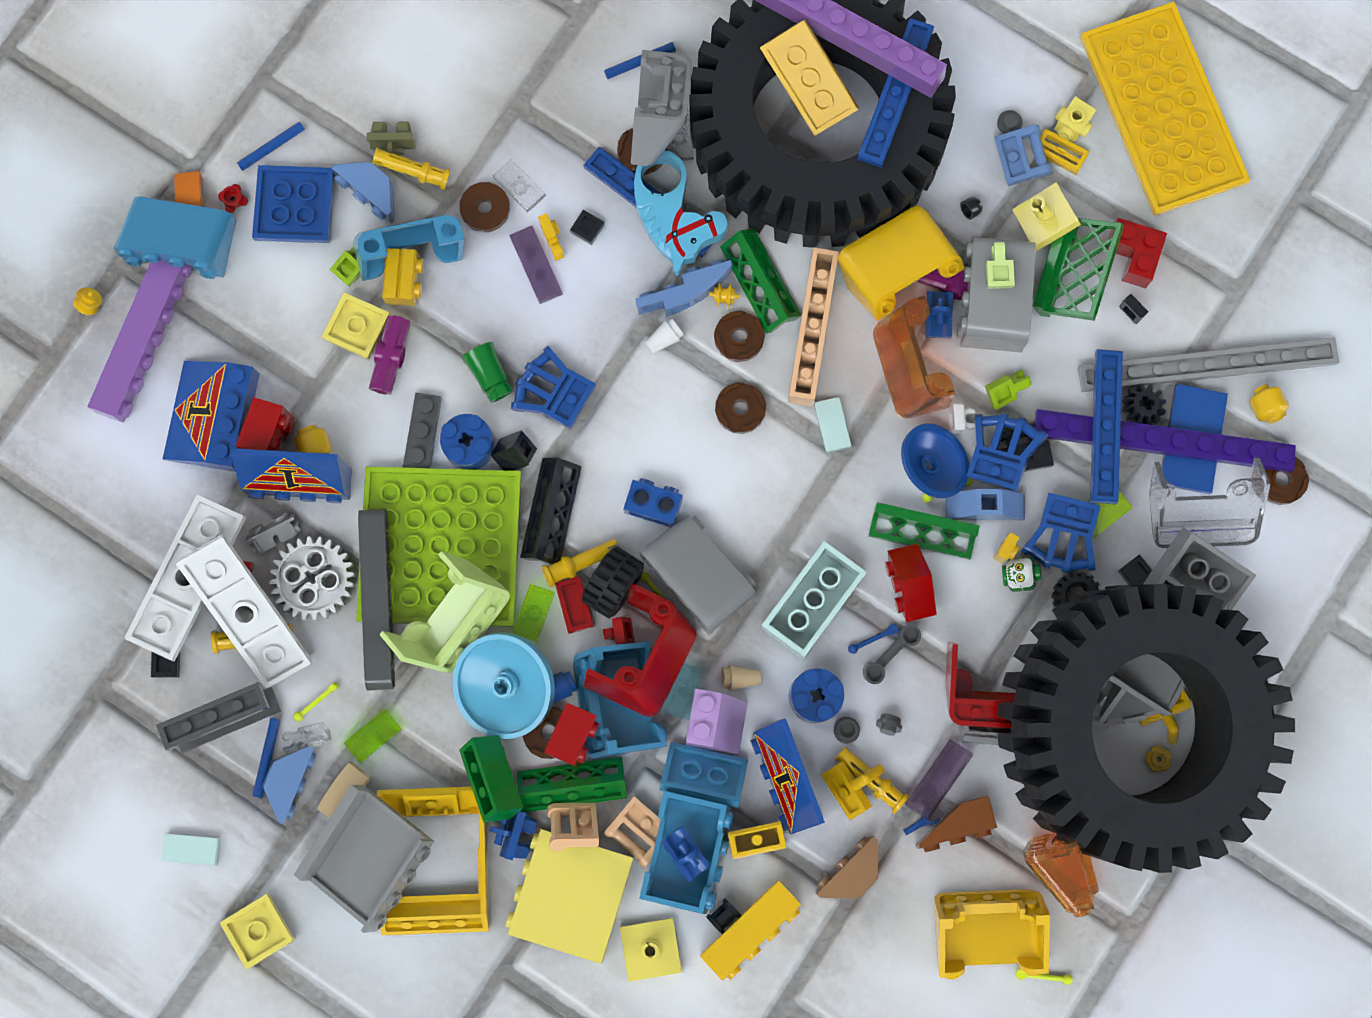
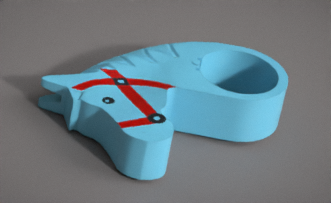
[634,151,728,277]

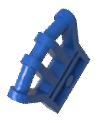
[510,346,596,430]
[966,412,1048,492]
[1021,493,1101,573]

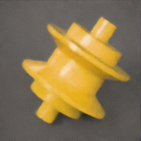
[709,282,740,309]
[73,287,102,315]

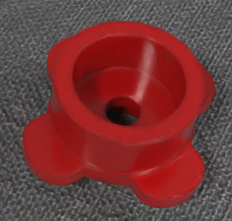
[218,184,248,213]

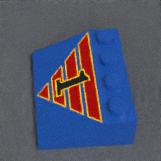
[162,361,260,472]
[230,448,352,504]
[750,718,825,834]

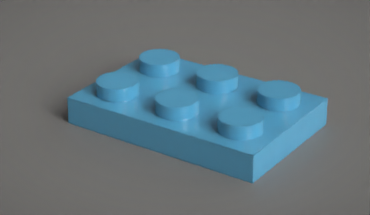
[659,742,748,808]

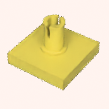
[1012,182,1081,251]
[620,918,682,982]

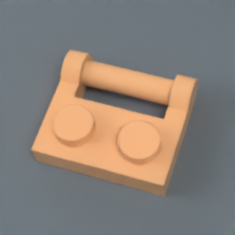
[603,796,661,868]
[547,803,599,851]

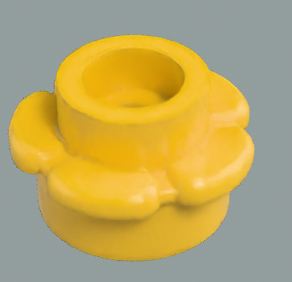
[1145,746,1172,772]

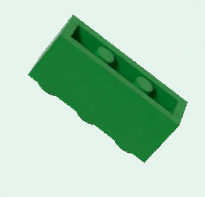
[459,735,523,823]

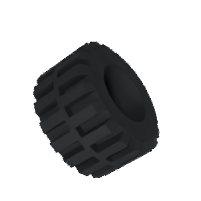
[582,546,644,619]

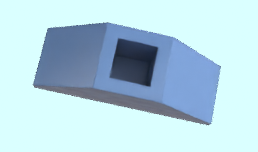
[331,162,395,224]
[946,489,1025,520]
[262,745,316,824]

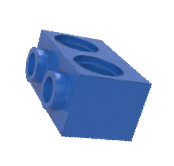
[623,478,683,528]

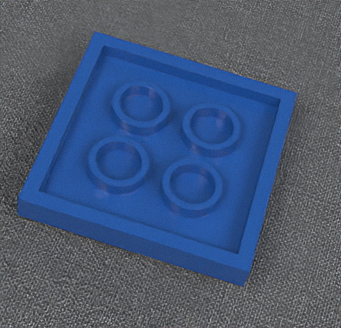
[252,165,335,244]

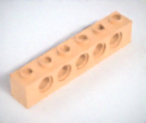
[788,247,839,407]

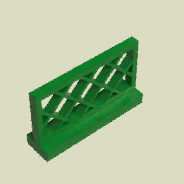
[1032,218,1124,321]

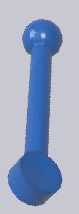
[848,624,898,654]

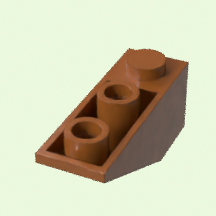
[916,796,998,852]

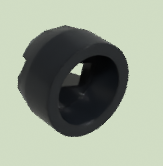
[960,197,983,220]

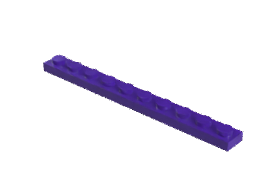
[1034,409,1296,473]

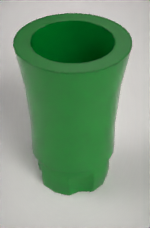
[461,342,512,403]

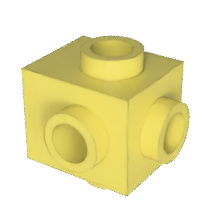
[1054,96,1096,142]

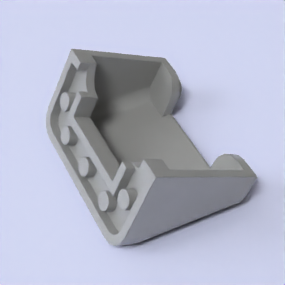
[631,50,692,166]
[639,515,757,635]

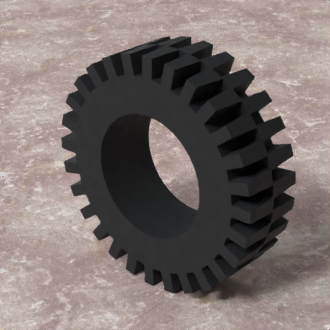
[689,0,956,248]
[997,584,1295,873]

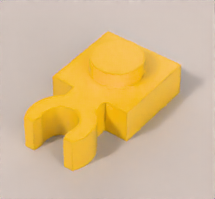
[538,213,565,261]
[993,532,1020,564]

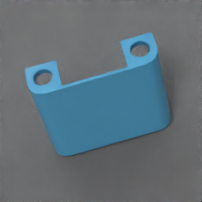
[114,197,237,279]
[353,215,465,281]
[639,791,735,914]

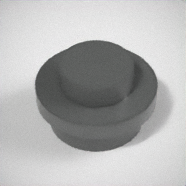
[997,110,1023,134]
[876,713,902,736]
[833,717,860,744]

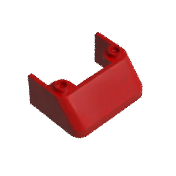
[583,583,696,717]
[946,642,1015,728]

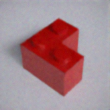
[1106,217,1167,289]
[236,397,295,451]
[885,543,937,622]
[544,702,599,767]

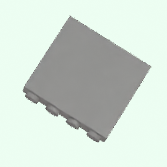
[294,785,434,933]

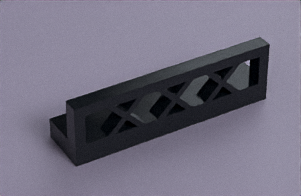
[520,457,582,565]

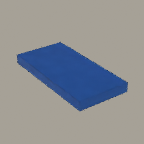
[1158,384,1228,495]

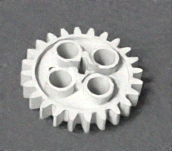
[269,536,356,622]

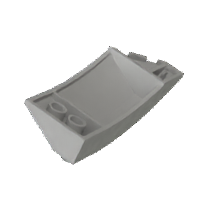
[1092,526,1256,730]

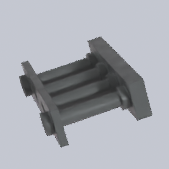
[156,682,282,753]

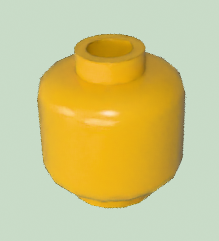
[1249,384,1289,425]
[294,425,332,454]

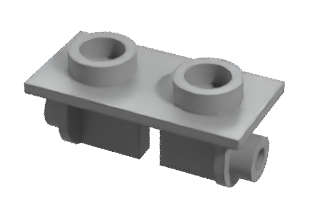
[245,512,302,554]

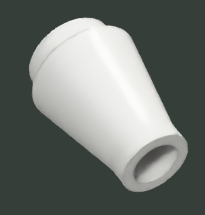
[645,319,684,354]

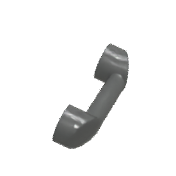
[862,625,921,684]

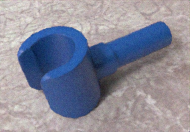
[903,808,940,836]

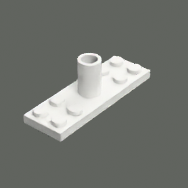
[124,495,246,662]
[176,534,312,689]

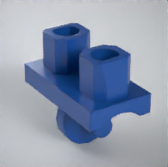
[925,291,953,339]
[490,811,537,861]
[660,826,710,882]

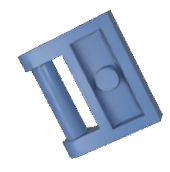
[994,124,1052,186]

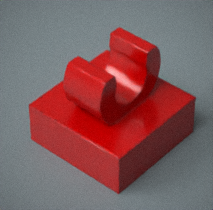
[603,617,635,645]

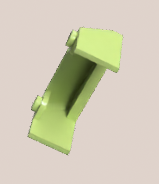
[379,551,510,673]

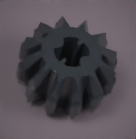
[1121,384,1167,425]

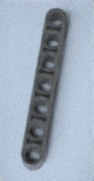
[358,509,395,691]

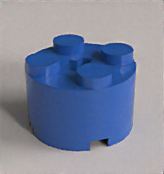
[440,414,495,470]
[788,668,844,723]

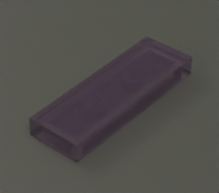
[509,226,563,304]
[905,739,973,820]

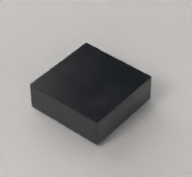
[570,210,605,245]
[1119,294,1149,324]
[1118,554,1152,585]
[151,652,180,678]

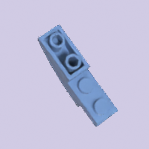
[635,260,732,317]

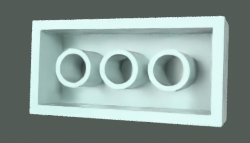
[761,541,867,660]

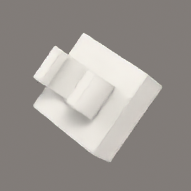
[948,404,975,435]

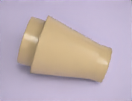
[721,665,761,691]

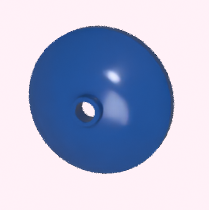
[901,423,969,498]

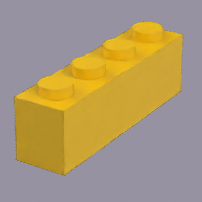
[700,880,801,981]

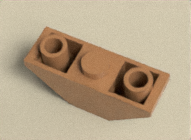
[816,836,878,898]

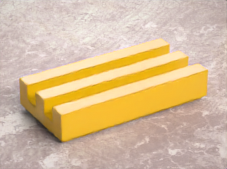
[1032,128,1090,176]

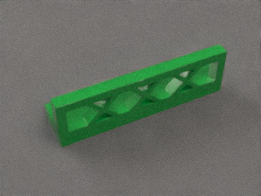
[720,229,802,334]
[868,502,980,560]
[517,757,627,813]

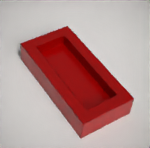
[555,576,594,634]

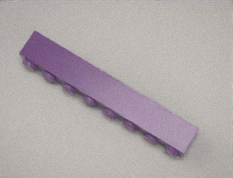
[755,0,947,98]
[87,260,193,423]

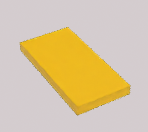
[760,19,859,136]

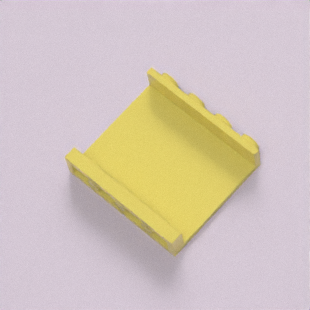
[505,829,634,964]

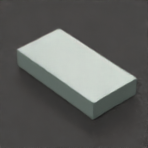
[814,397,851,453]
[161,834,220,865]

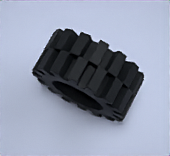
[1051,571,1100,607]

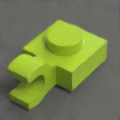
[985,370,1032,411]

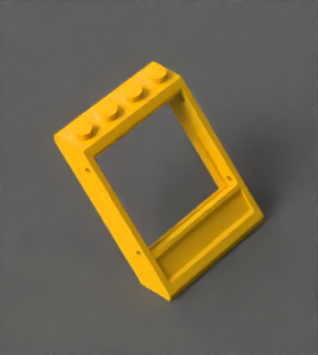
[376,786,489,936]

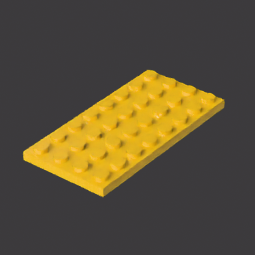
[1079,1,1251,216]

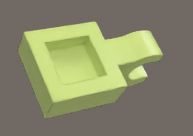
[986,242,1015,289]

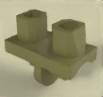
[366,121,416,155]

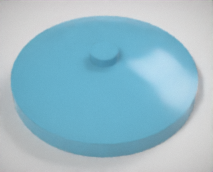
[453,632,555,739]

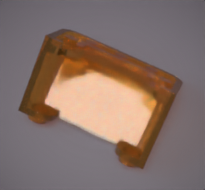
[873,296,955,419]
[1023,833,1099,917]

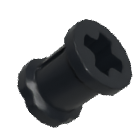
[706,898,741,934]

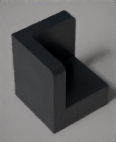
[490,430,537,471]

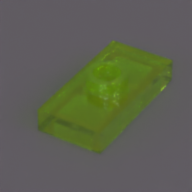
[512,584,555,642]
[344,709,403,764]

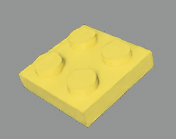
[321,293,391,360]
[220,894,295,970]

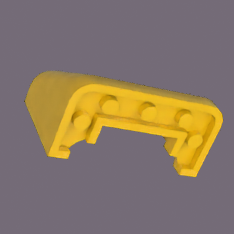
[838,206,964,321]
[934,889,1050,980]

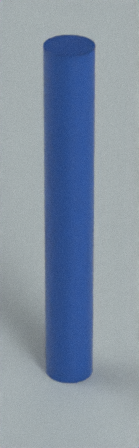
[604,42,676,80]
[237,121,305,171]
[252,718,281,798]

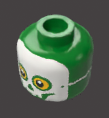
[1002,557,1042,592]

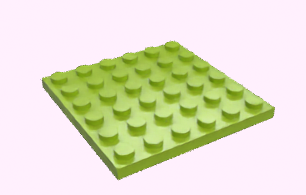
[356,466,522,627]

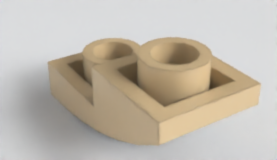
[317,762,371,819]

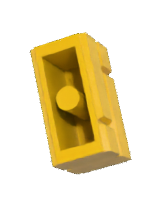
[382,248,424,306]
[727,821,786,859]

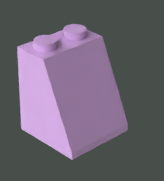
[686,689,748,755]

